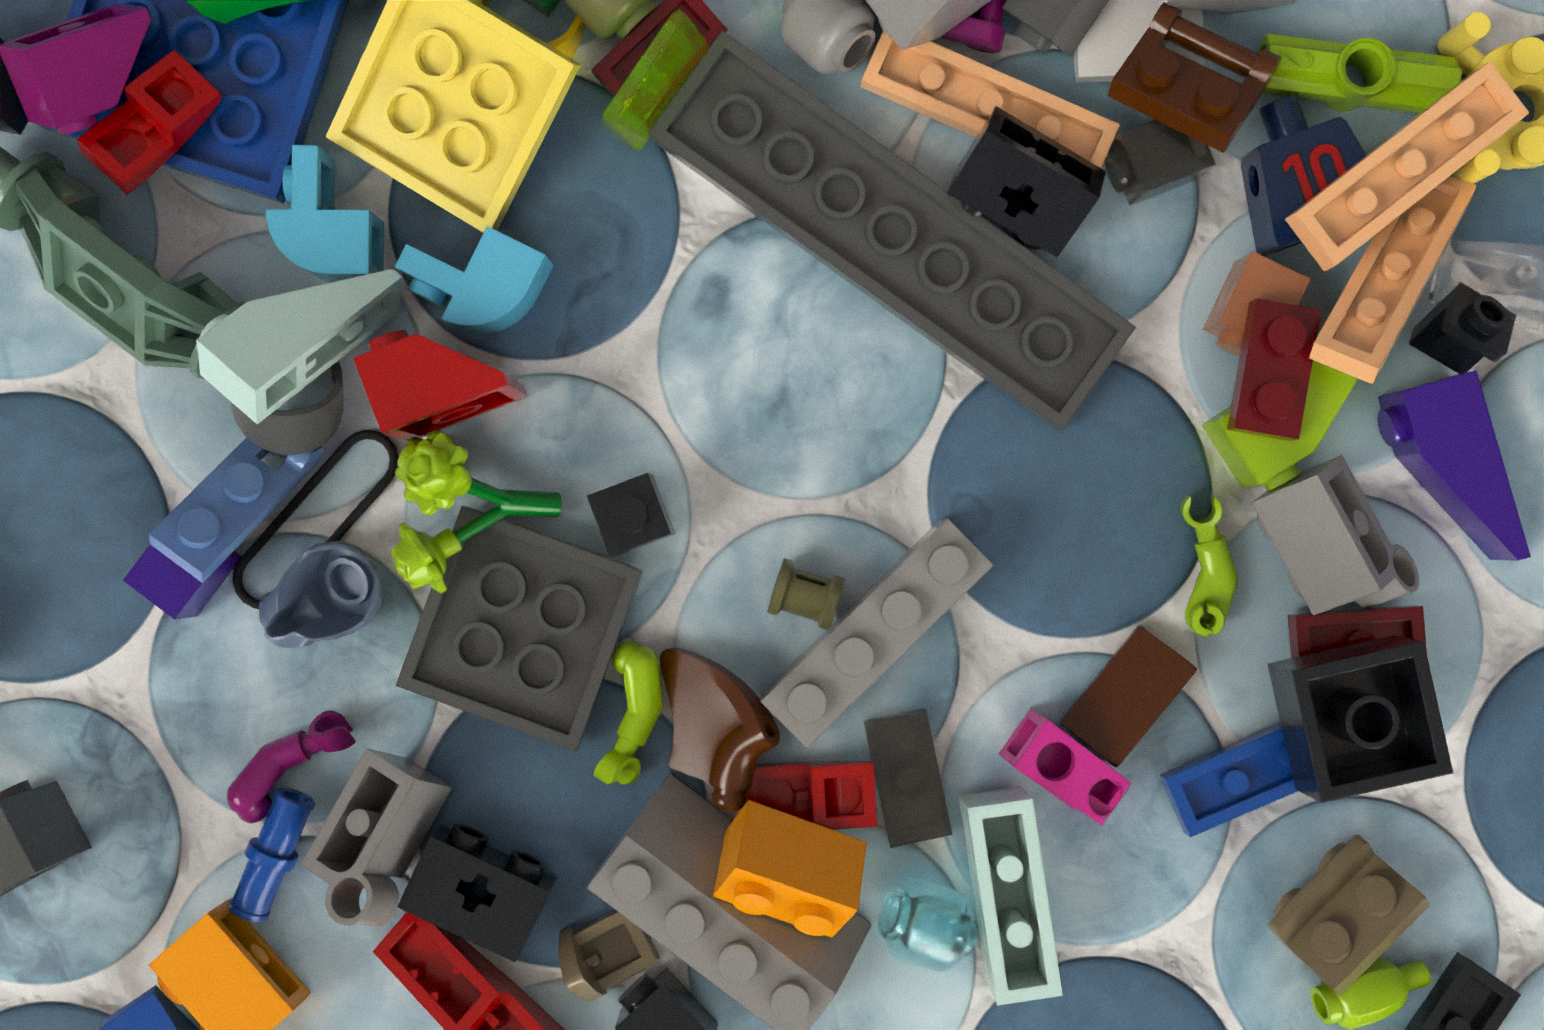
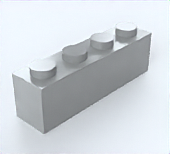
[760,519,994,748]

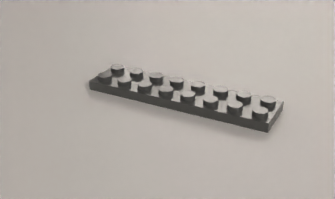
[648,30,1136,432]

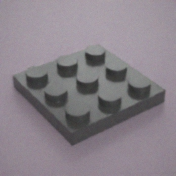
[395,505,644,752]

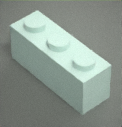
[958,787,1063,1006]

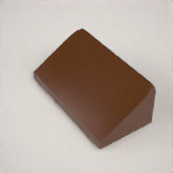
[1059,625,1197,767]

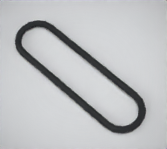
[232,430,399,609]

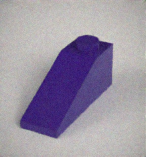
[1377,370,1531,561]

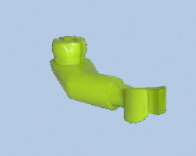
[1180,494,1238,637]
[594,641,664,785]

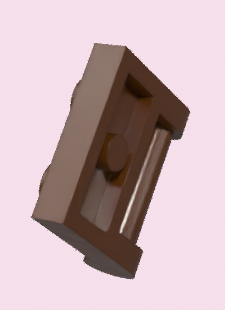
[1107,2,1282,153]

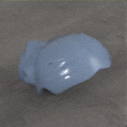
[259,541,383,648]

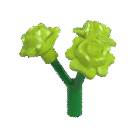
[391,429,562,594]

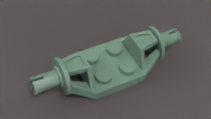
[0,146,246,379]

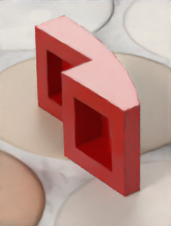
[76,50,222,195]
[746,761,877,830]

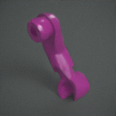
[226,710,356,824]

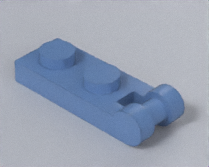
[149,437,324,583]

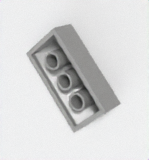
[587,772,872,1030]

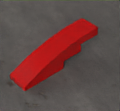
[372,912,565,1030]

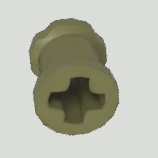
[767,558,845,630]

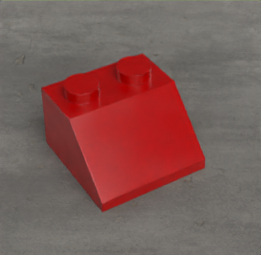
[353,330,528,441]

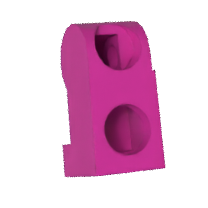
[999,708,1132,826]

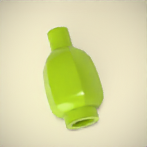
[1310,957,1431,1030]

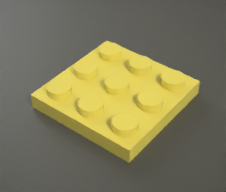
[326,0,581,233]

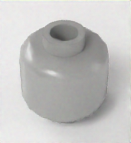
[781,0,875,74]

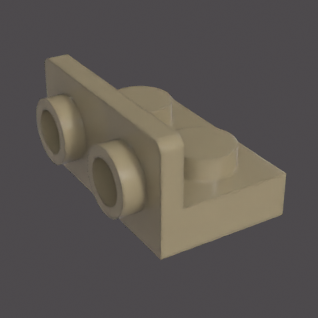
[1268,835,1430,997]

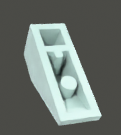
[196,269,402,424]

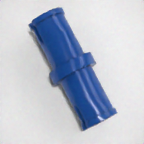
[228,787,316,922]

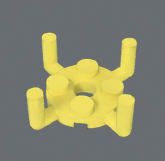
[1437,12,1544,184]

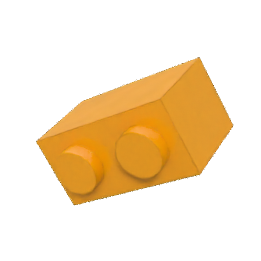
[712,800,867,938]
[149,899,311,1030]

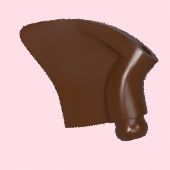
[660,648,780,811]

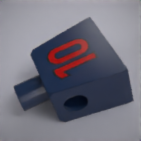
[1241,94,1366,257]

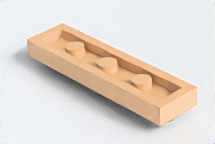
[860,31,1120,168]
[1285,61,1529,271]
[1309,176,1477,384]

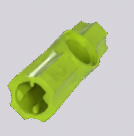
[1258,34,1462,114]

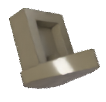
[558,909,660,1001]

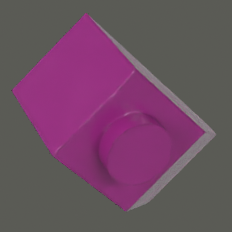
[0,3,151,134]

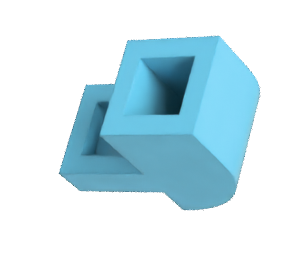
[265,145,384,282]
[395,226,554,334]

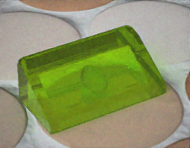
[600,9,709,150]

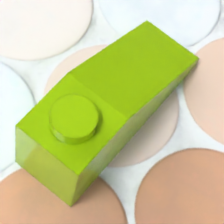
[1202,360,1358,491]

